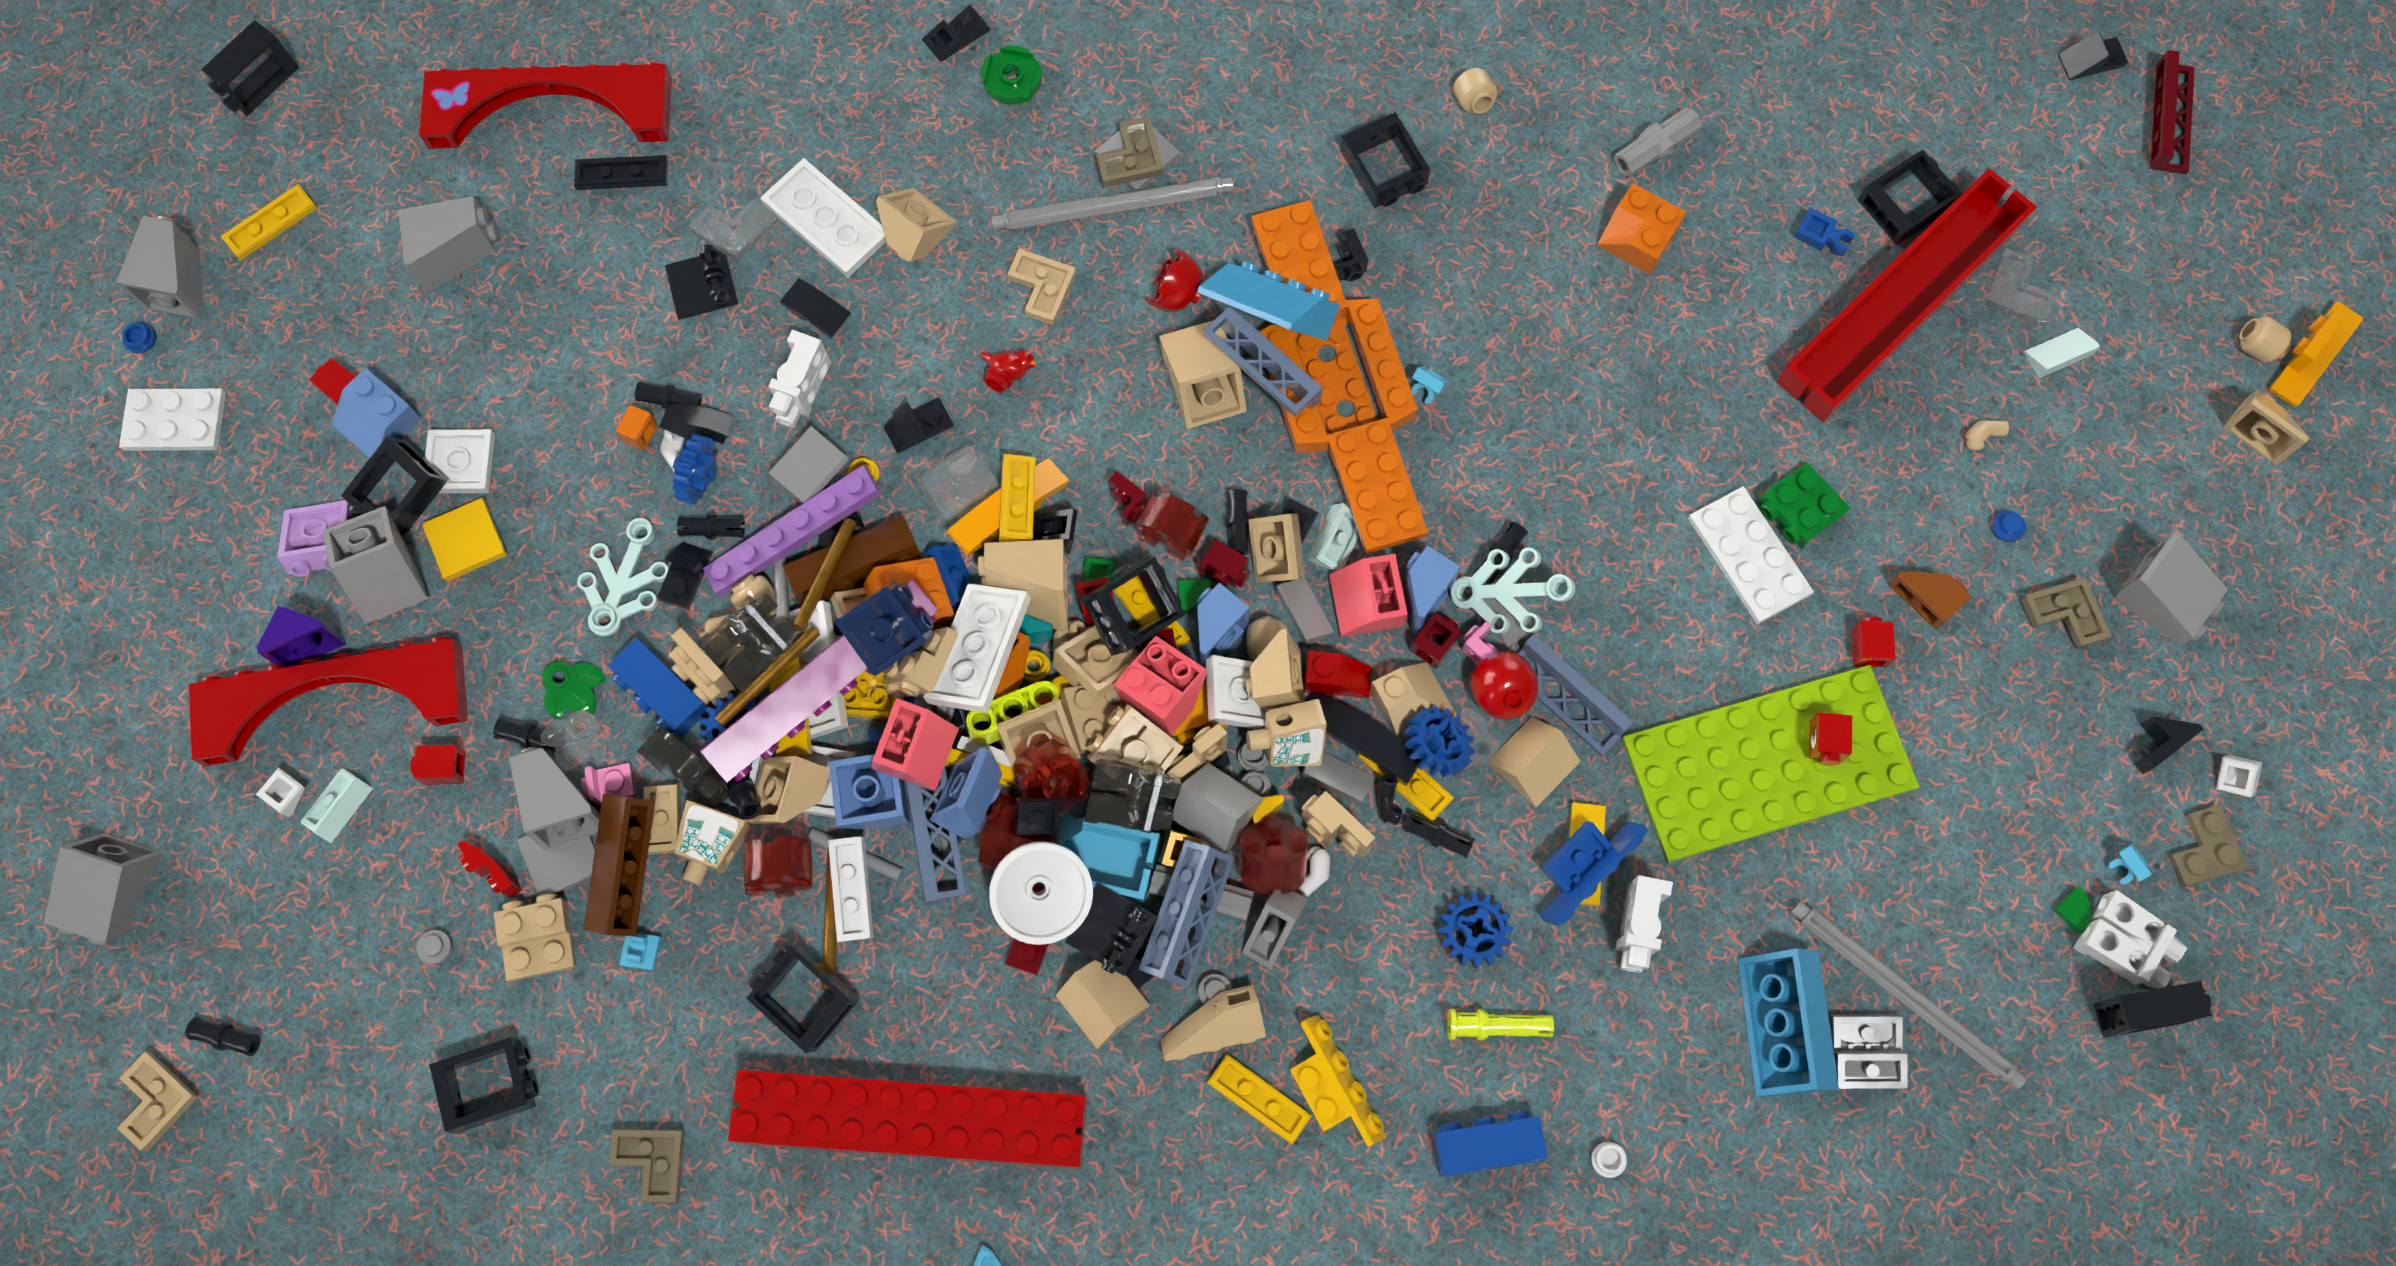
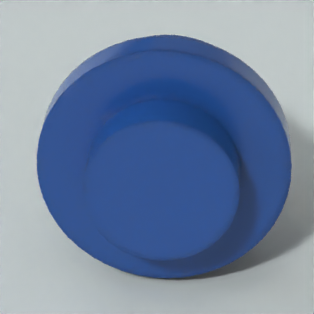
[122,323,156,353]
[1992,511,2026,542]

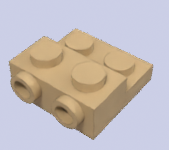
[1053,625,1140,699]
[668,627,738,708]
[882,627,959,699]
[1087,704,1183,800]
[1300,791,1376,860]
[493,894,577,982]

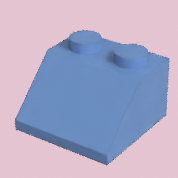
[332,368,421,458]
[1403,545,1460,636]
[1197,582,1249,669]
[930,747,1002,839]
[829,754,910,830]

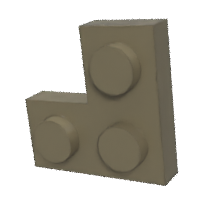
[1097,116,1163,187]
[2021,577,2112,649]
[2168,804,2249,888]
[609,1130,685,1203]

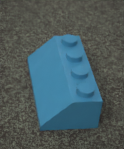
[1197,261,1340,341]
[1737,948,1839,1097]

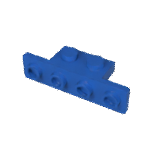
[1540,821,1648,926]

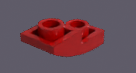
[457,840,522,898]

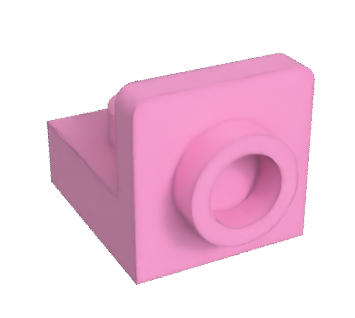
[1462,621,1500,666]
[581,763,636,805]

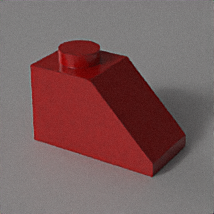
[1304,651,1372,699]

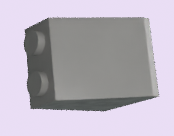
[398,196,499,292]
[116,216,205,320]
[322,506,428,624]
[2114,531,2228,646]
[509,747,600,849]
[44,833,163,945]

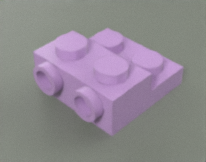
[277,500,352,577]

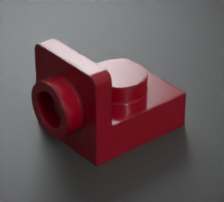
[1108,471,1148,526]
[1005,938,1049,976]

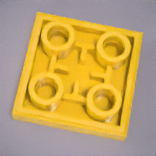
[422,498,508,582]
[844,670,904,720]

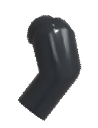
[1378,774,1403,825]

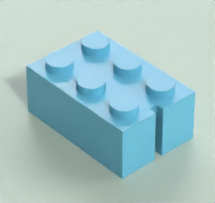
[1053,817,1160,907]

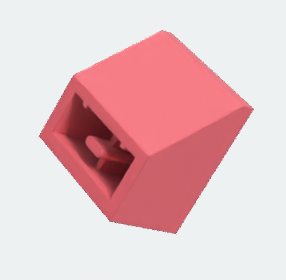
[1329,554,1408,637]
[1113,636,1207,736]
[871,698,959,791]

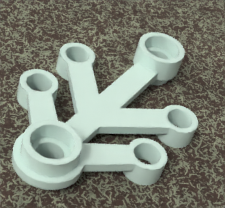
[577,518,669,637]
[1450,547,1575,634]

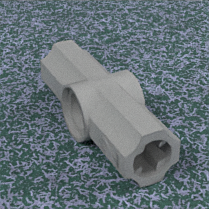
[1614,108,1702,178]
[1149,864,1254,921]

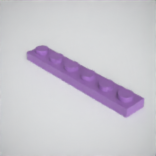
[703,465,881,597]

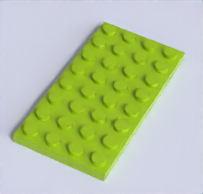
[1622,665,1919,863]

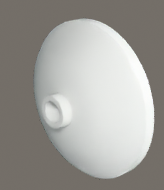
[989,842,1093,945]

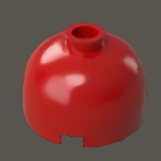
[1147,248,1202,312]
[1470,652,1539,720]

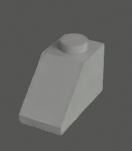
[1242,884,1308,969]

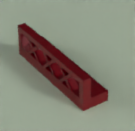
[2150,50,2195,175]

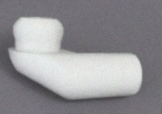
[660,430,685,471]
[1296,846,1330,897]

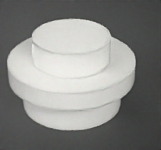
[1591,1142,1627,1178]

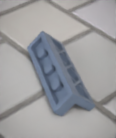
[1203,306,1322,417]
[1518,634,1633,757]
[904,767,966,905]
[1139,839,1235,988]

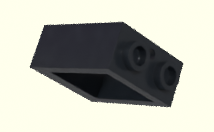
[201,20,299,116]
[1340,112,1430,208]
[1858,149,1962,245]
[341,436,448,537]
[1081,557,1186,656]
[746,945,860,1053]
[2094,981,2212,1038]
[429,1037,539,1134]

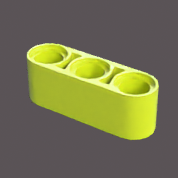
[966,681,1059,745]

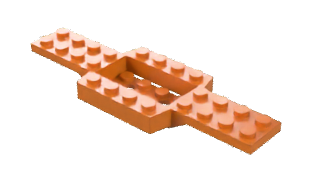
[1251,200,1428,554]

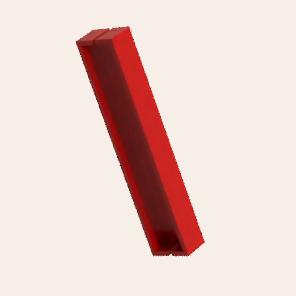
[1776,168,2037,423]
[728,1070,1088,1170]

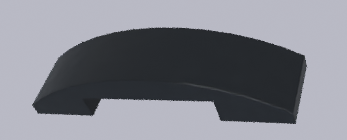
[1305,692,1421,786]

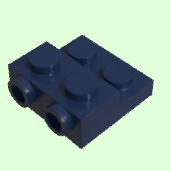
[834,580,934,677]

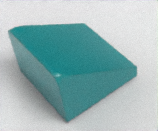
[1019,614,1054,644]

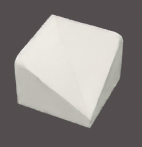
[2216,755,2263,797]
[256,768,305,817]

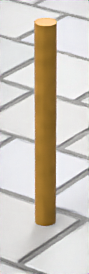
[792,518,856,632]
[714,626,820,727]
[821,854,837,990]

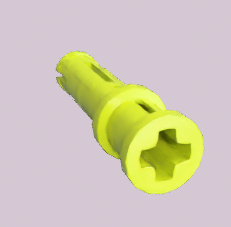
[1447,1009,1554,1041]

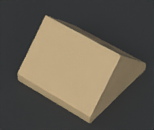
[1248,514,1305,583]
[996,699,1081,784]
[1487,717,1581,808]
[1055,960,1151,1049]

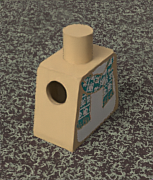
[1246,699,1327,767]
[674,800,752,886]

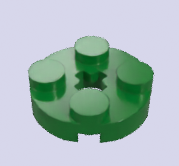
[981,46,1042,105]

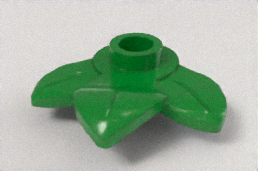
[542,661,606,720]

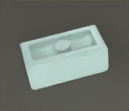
[2023,328,2100,378]
[1306,503,1359,572]
[300,768,373,843]

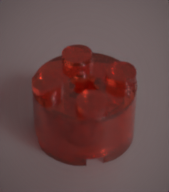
[1134,490,1209,561]
[1013,739,1089,798]
[1239,815,1308,895]
[743,836,813,898]

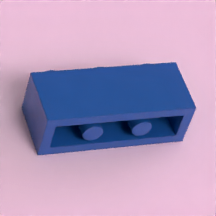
[607,638,707,738]
[1433,1111,1548,1177]

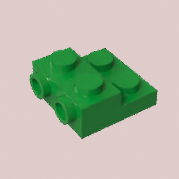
[1758,462,1851,549]

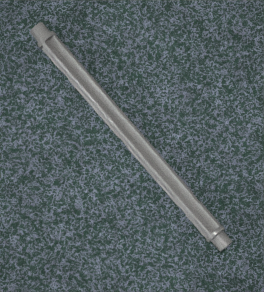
[991,177,1234,230]
[1791,901,2027,1090]

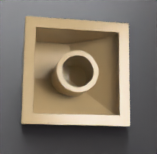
[876,188,958,262]
[2223,389,2309,465]
[1246,629,1305,710]
[1370,662,1457,742]
[745,756,830,824]

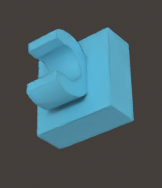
[1411,366,1450,404]
[2108,843,2153,884]
[619,933,662,971]

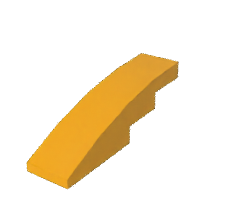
[947,458,1069,555]

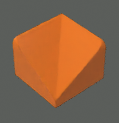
[615,406,658,451]

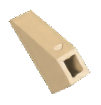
[1160,985,1266,1062]

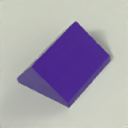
[256,606,346,667]

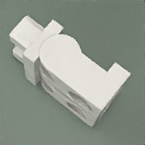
[768,330,832,428]
[1615,875,1673,973]
[2073,890,2187,989]

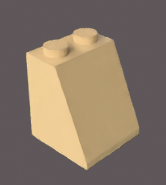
[1159,320,1247,429]
[978,539,1068,631]

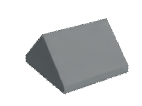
[768,426,849,504]
[1171,763,1264,854]

